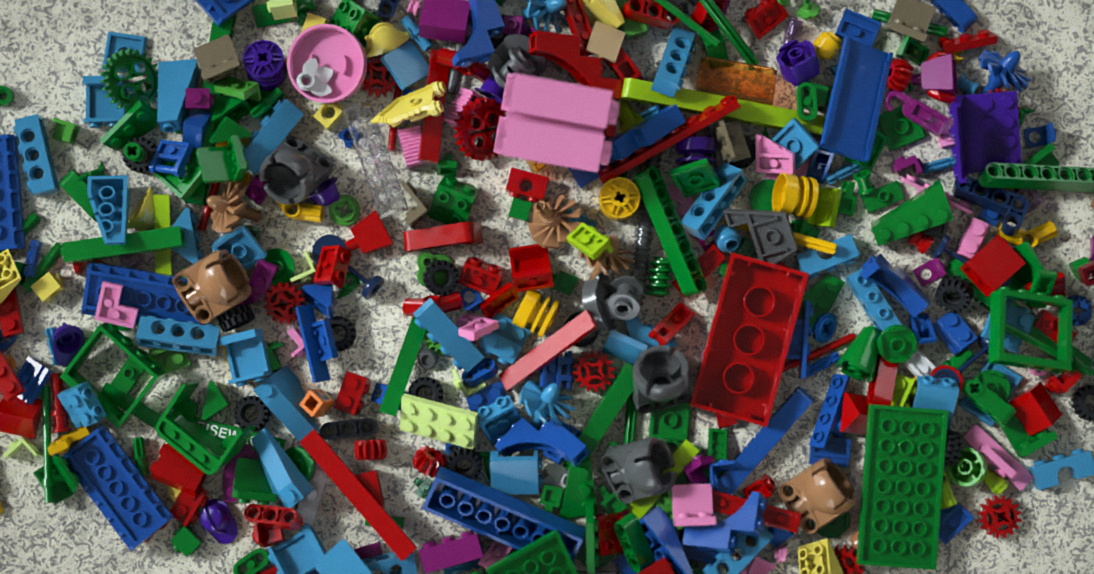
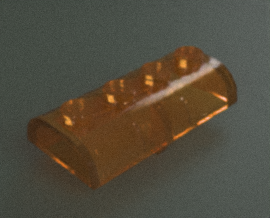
[695,56,777,106]

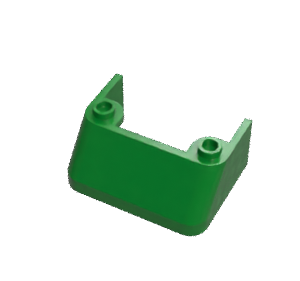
[156,380,256,475]

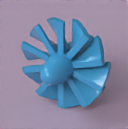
[521,0,569,33]
[520,380,575,431]

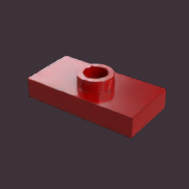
[479,282,519,319]

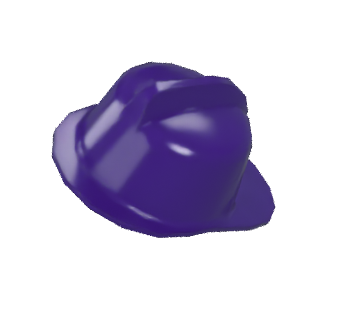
[474,75,504,105]
[307,177,340,206]
[53,322,85,367]
[200,498,238,544]

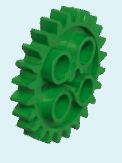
[100,49,158,112]

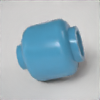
[713,224,742,253]

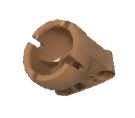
[173,249,252,324]
[779,458,857,534]

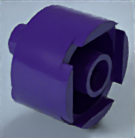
[776,40,820,86]

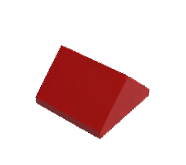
[1008,382,1063,436]
[840,392,868,435]
[0,397,42,439]

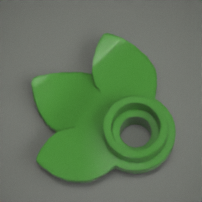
[417,252,453,286]

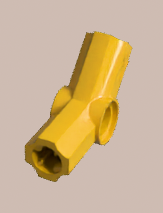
[276,201,324,223]
[996,220,1058,247]

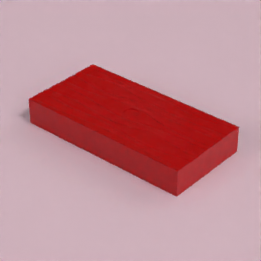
[689,253,809,427]

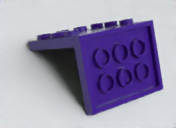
[949,90,1022,183]

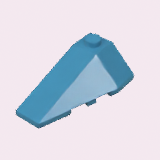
[87,175,131,245]
[253,365,321,442]
[251,427,314,508]

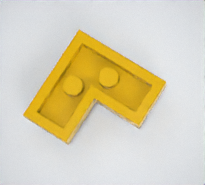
[47,425,92,456]

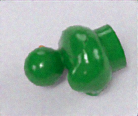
[293,0,316,26]

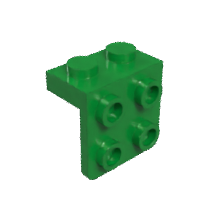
[196,135,249,183]
[428,176,480,225]
[1009,241,1047,291]
[33,453,80,506]
[232,458,277,505]

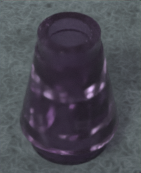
[782,17,804,45]

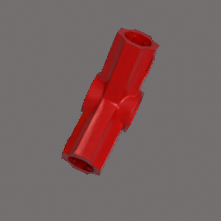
[436,48,491,83]
[402,291,463,316]

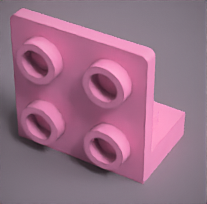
[672,484,716,526]

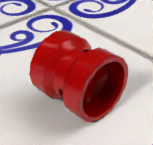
[907,231,935,254]

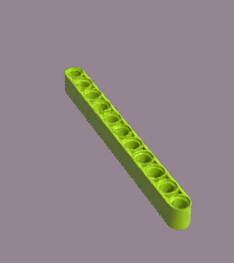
[621,78,826,138]

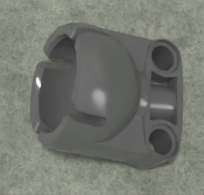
[259,136,334,205]
[631,345,692,414]
[600,437,676,504]

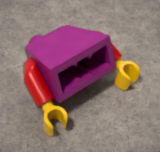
[911,51,964,104]

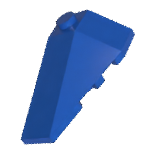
[640,506,693,574]

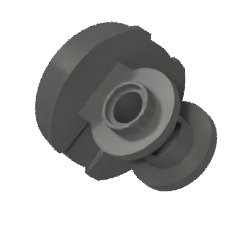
[488,34,546,88]
[582,273,644,331]

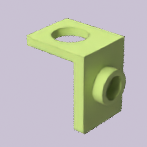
[290,250,316,284]
[451,368,487,398]
[2,437,43,458]

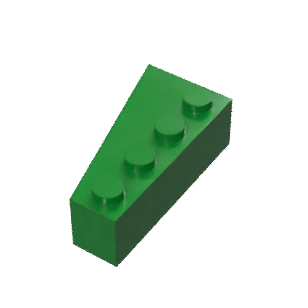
[871,179,954,246]

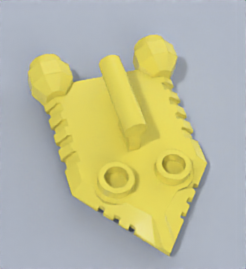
[370,81,447,127]

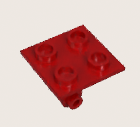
[594,510,629,556]

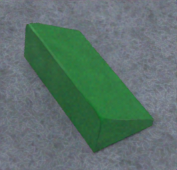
[251,4,294,29]

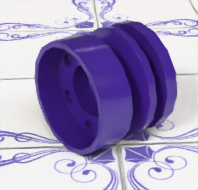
[243,40,288,91]
[675,137,716,172]

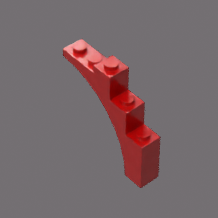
[529,30,623,140]

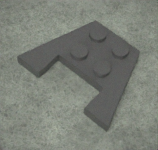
[723,208,798,264]

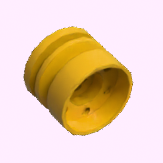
[772,172,819,218]
[598,177,640,222]
[512,290,560,339]

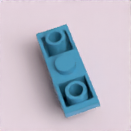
[172,207,205,264]
[624,316,678,349]

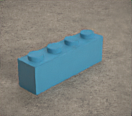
[243,99,304,174]
[413,298,484,373]

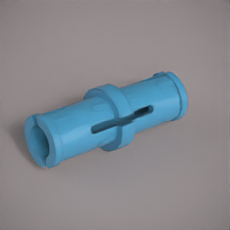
[400,15,434,52]

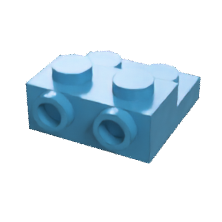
[211,224,267,270]
[980,299,1035,353]
[478,313,530,366]
[57,382,107,428]
[477,395,521,445]

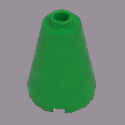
[836,326,881,382]

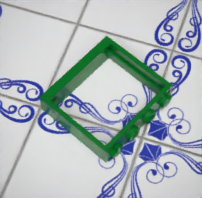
[988,287,1073,373]
[60,323,166,428]

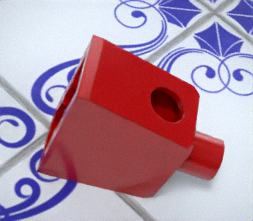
[344,210,394,255]

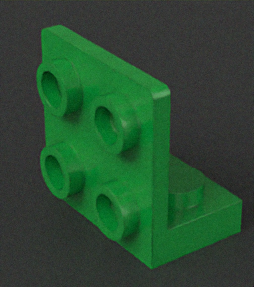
[329,0,381,48]
[1000,414,1059,457]

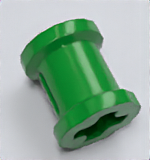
[123,142,145,162]
[853,170,875,195]

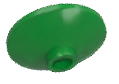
[263,248,295,287]

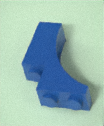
[451,0,504,68]
[606,104,685,161]
[860,253,931,318]
[495,418,589,467]
[682,492,767,554]

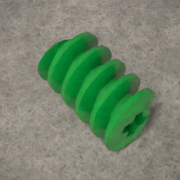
[645,256,673,298]

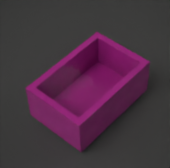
[419,530,484,573]

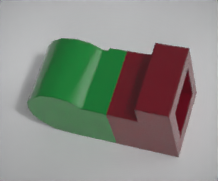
[1069,256,1094,287]

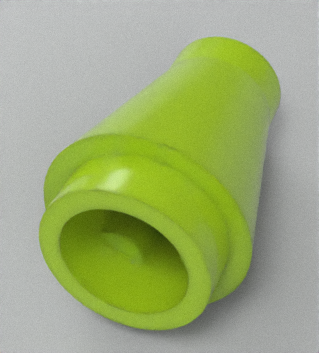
[984,468,1009,495]

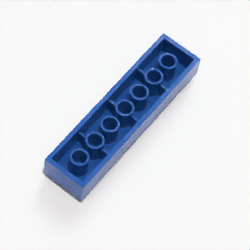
[422,466,586,562]

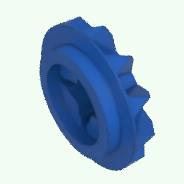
[1066,295,1093,326]
[812,312,837,343]

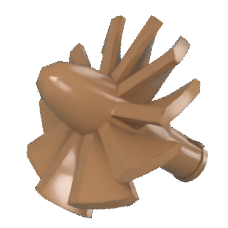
[207,181,262,235]
[528,195,582,249]
[580,234,635,280]

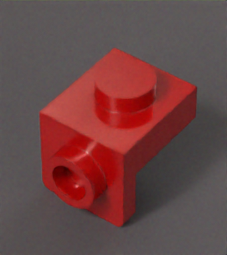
[252,524,285,548]

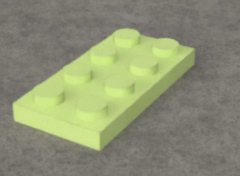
[400,393,478,450]

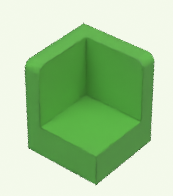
[52,118,80,145]

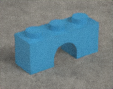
[794,234,860,279]
[1028,448,1094,490]

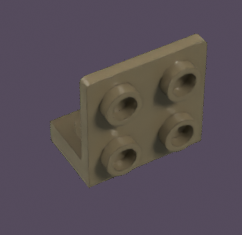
[885,0,936,44]
[193,34,244,85]
[714,120,751,164]
[400,180,429,228]

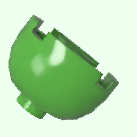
[946,447,988,487]

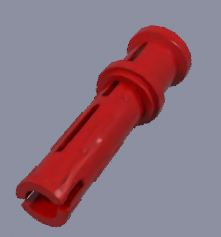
[50,373,71,433]

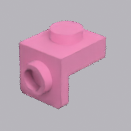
[287,327,306,358]

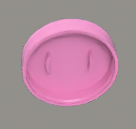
[287,24,367,104]

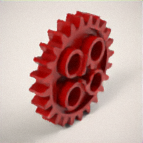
[453,98,506,161]

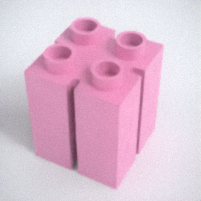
[493,73,619,172]

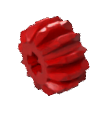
[886,59,913,92]
[354,439,387,460]
[412,446,447,478]

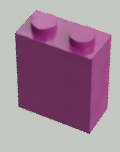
[419,0,472,43]

